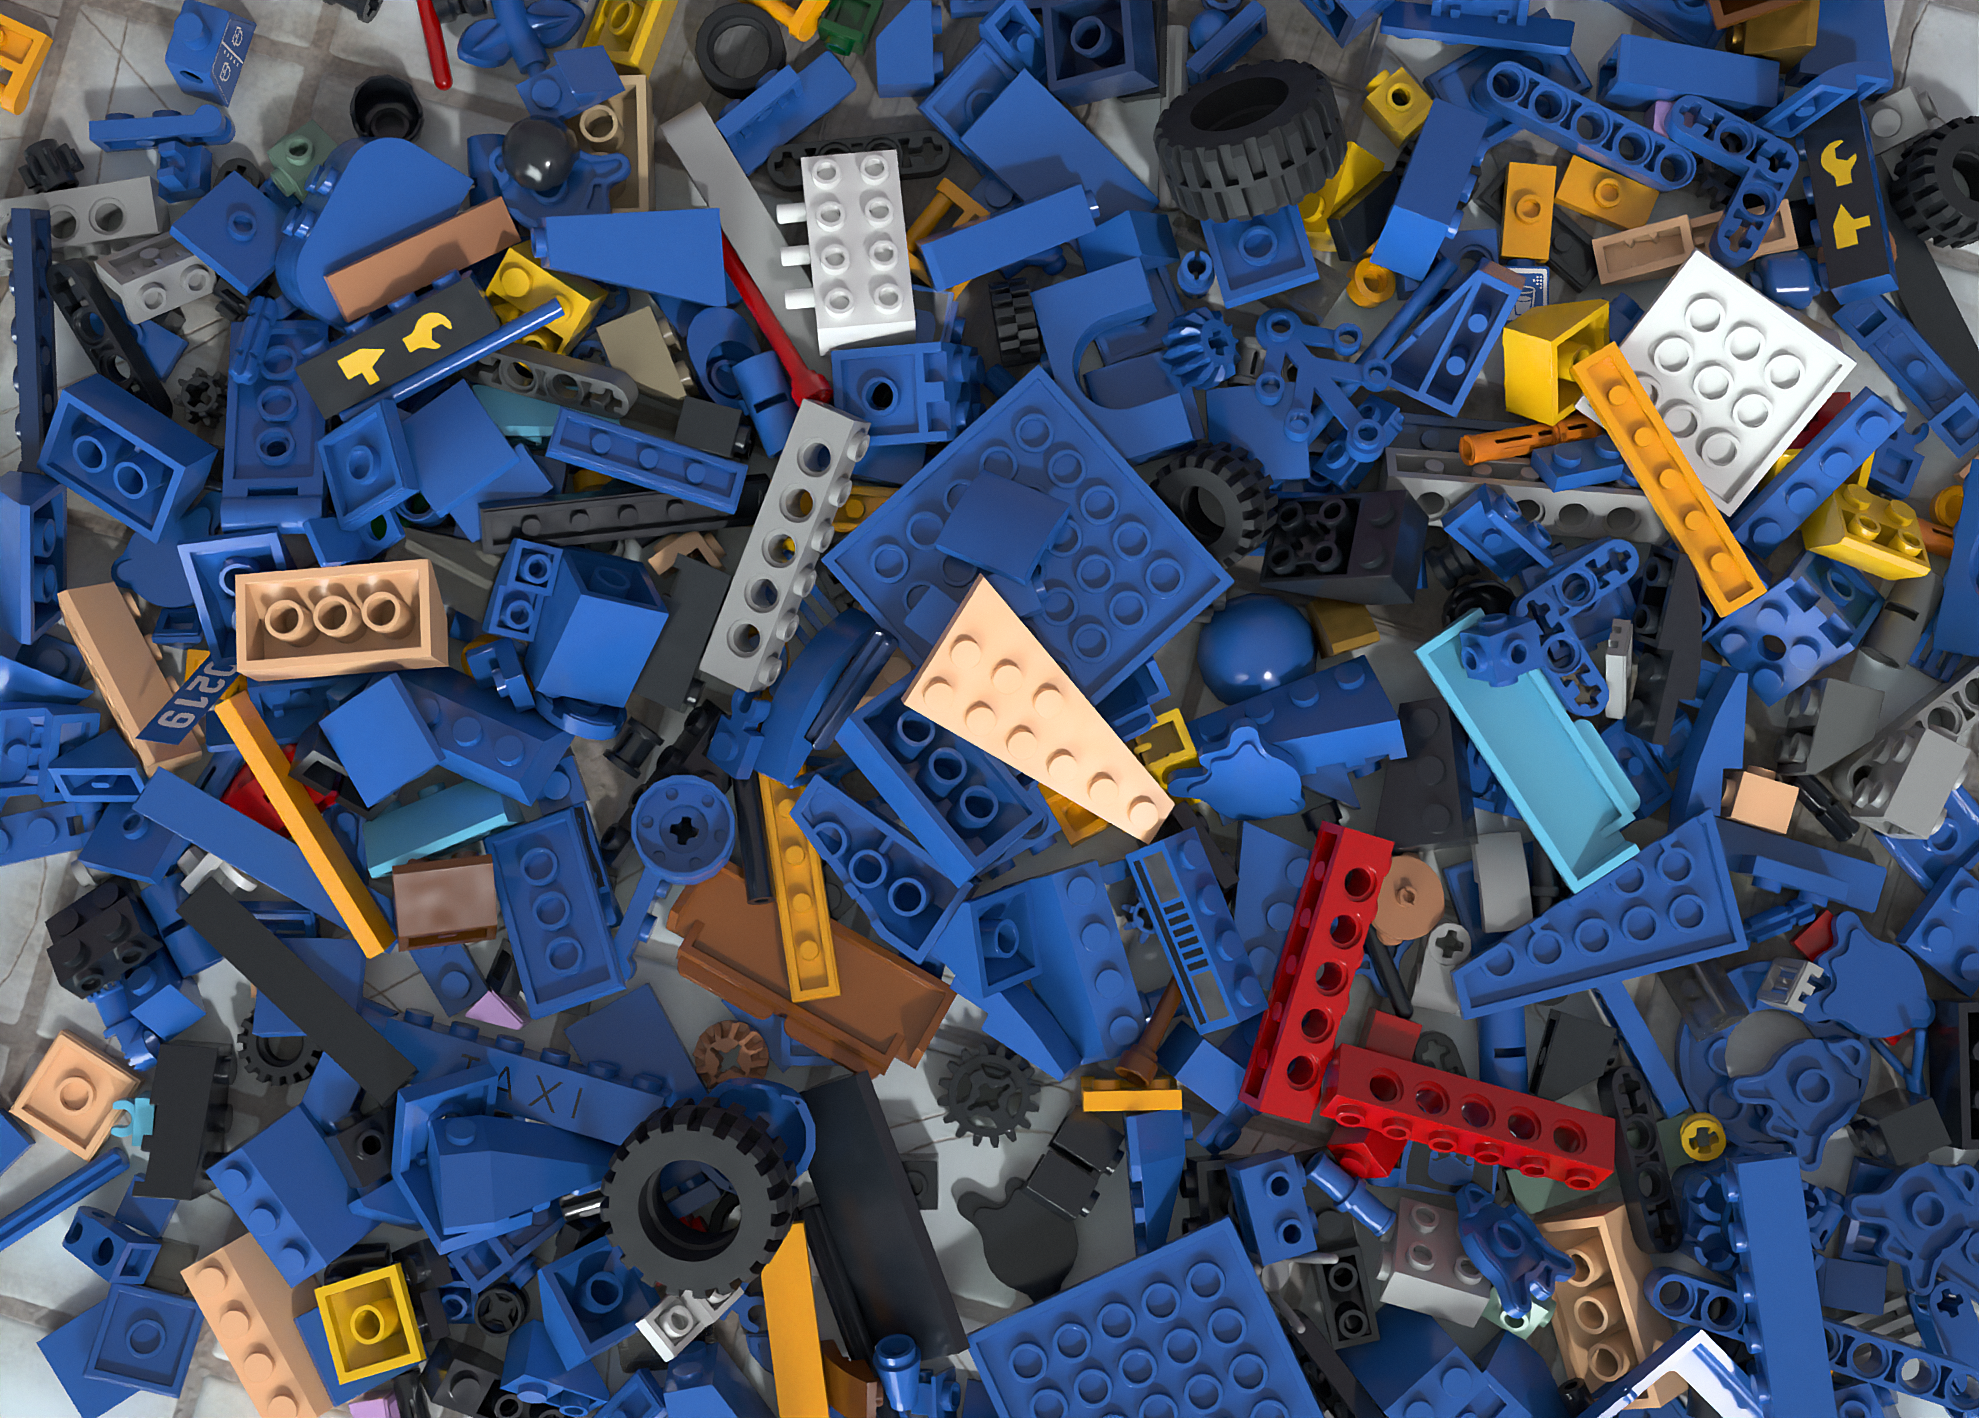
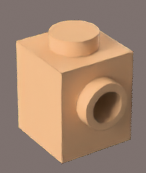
[1717,765,1799,834]

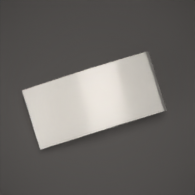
[635,1286,744,1362]

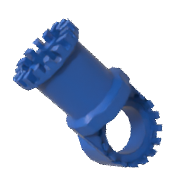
[86,979,166,1072]

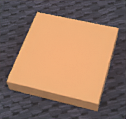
[9,1029,146,1162]

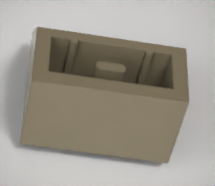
[596,306,700,411]

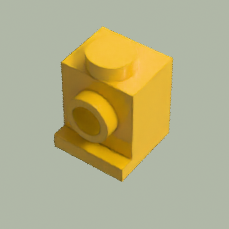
[1361,67,1434,149]

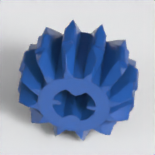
[1161,306,1242,391]

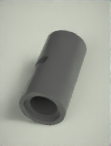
[1860,571,1944,670]

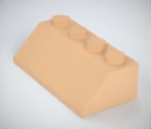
[235,559,449,682]
[57,582,206,779]
[1533,1201,1689,1410]
[180,1232,334,1418]

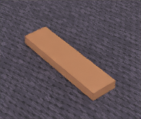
[323,196,521,322]

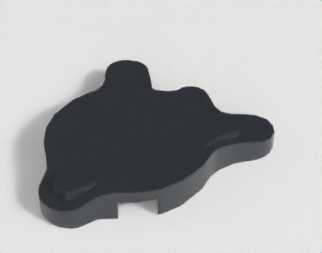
[957,1177,1078,1303]

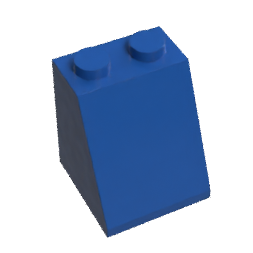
[524,545,669,708]
[1334,1303,1491,1418]
[663,1341,777,1418]

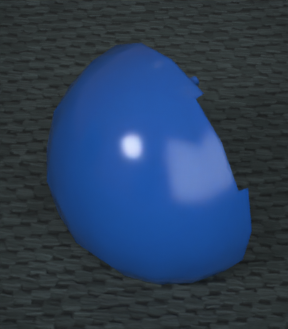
[1197,593,1318,706]
[698,1077,815,1195]

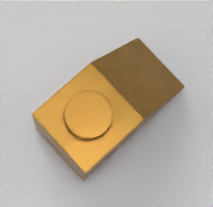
[1725,0,1820,74]
[1305,596,1381,660]

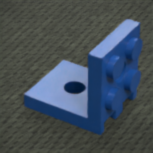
[831,341,987,447]
[1707,546,1885,707]
[391,1063,533,1255]

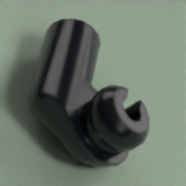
[324,1242,391,1286]

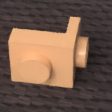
[648,531,727,580]

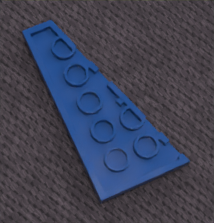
[1449,807,1748,1020]

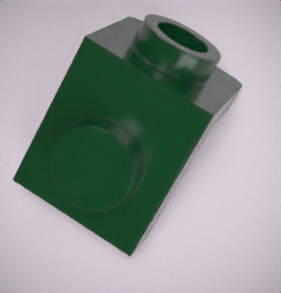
[817,0,884,56]

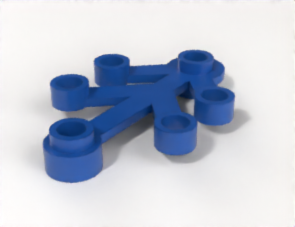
[1254,308,1392,463]

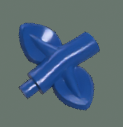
[457,0,585,78]

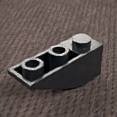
[419,1337,573,1418]

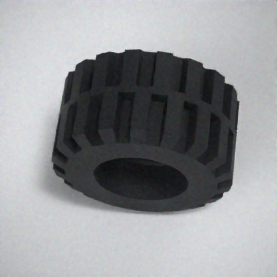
[1892,116,1979,249]
[1149,442,1278,570]

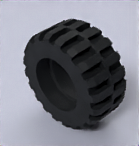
[1153,59,1348,223]
[600,1096,799,1299]

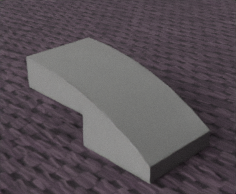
[1471,831,1533,933]

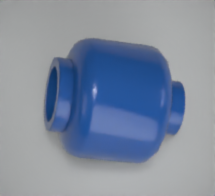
[1745,249,1821,311]

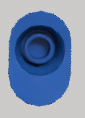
[686,306,762,416]

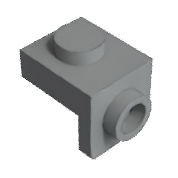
[1864,86,1938,156]

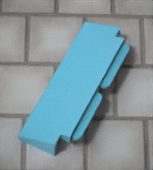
[1413,608,1641,894]

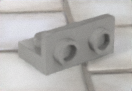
[94,231,217,324]

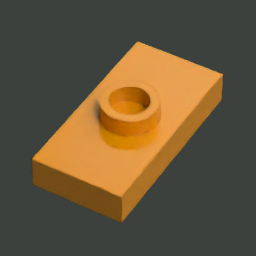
[1554,155,1660,232]
[1498,162,1557,263]

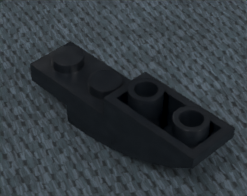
[1624,544,1702,745]
[1291,1146,1380,1350]

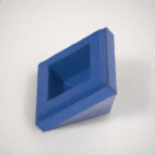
[152,608,204,651]

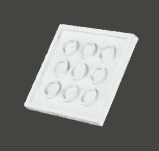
[1574,247,1857,517]

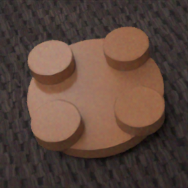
[1371,852,1445,946]

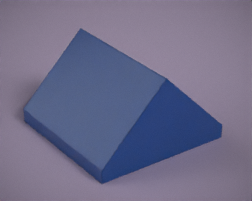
[932,880,1043,999]

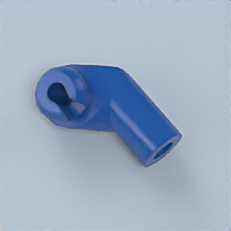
[997,245,1067,280]

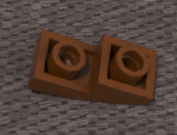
[820,1339,883,1418]

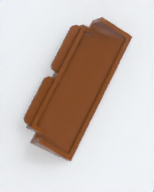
[666,861,957,1080]

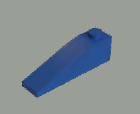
[789,773,983,965]
[1122,1110,1193,1256]
[426,1115,620,1235]

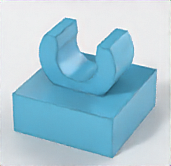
[111,1091,156,1147]

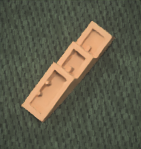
[1592,199,1799,287]

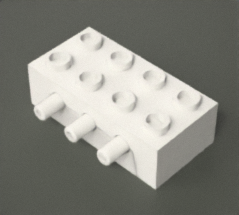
[776,149,916,356]

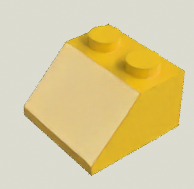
[1502,299,1609,426]

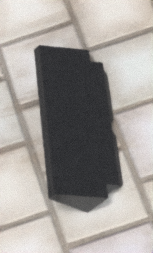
[798,1070,971,1361]

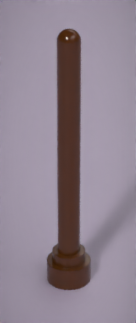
[1114,888,1233,1088]

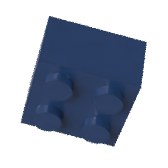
[1042,0,1159,107]

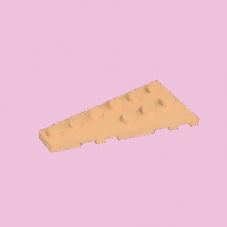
[901,573,1175,845]

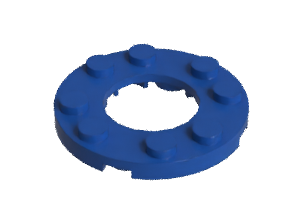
[1674,960,1871,1153]

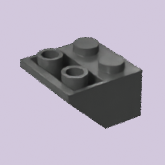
[1773,678,1885,776]

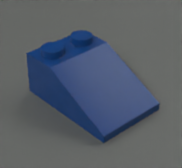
[177,527,298,668]

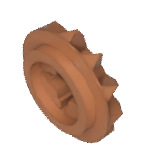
[692,1020,769,1090]

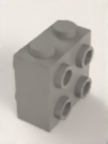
[1849,724,1971,839]
[1375,1196,1491,1328]

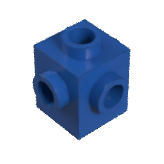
[1459,613,1544,687]

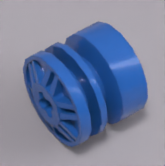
[631,775,735,885]

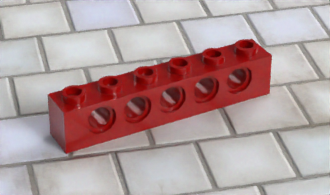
[1238,820,1395,1124]
[1319,1043,1615,1190]

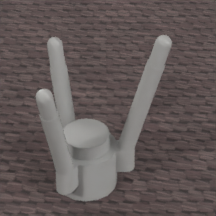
[1252,1252,1339,1333]

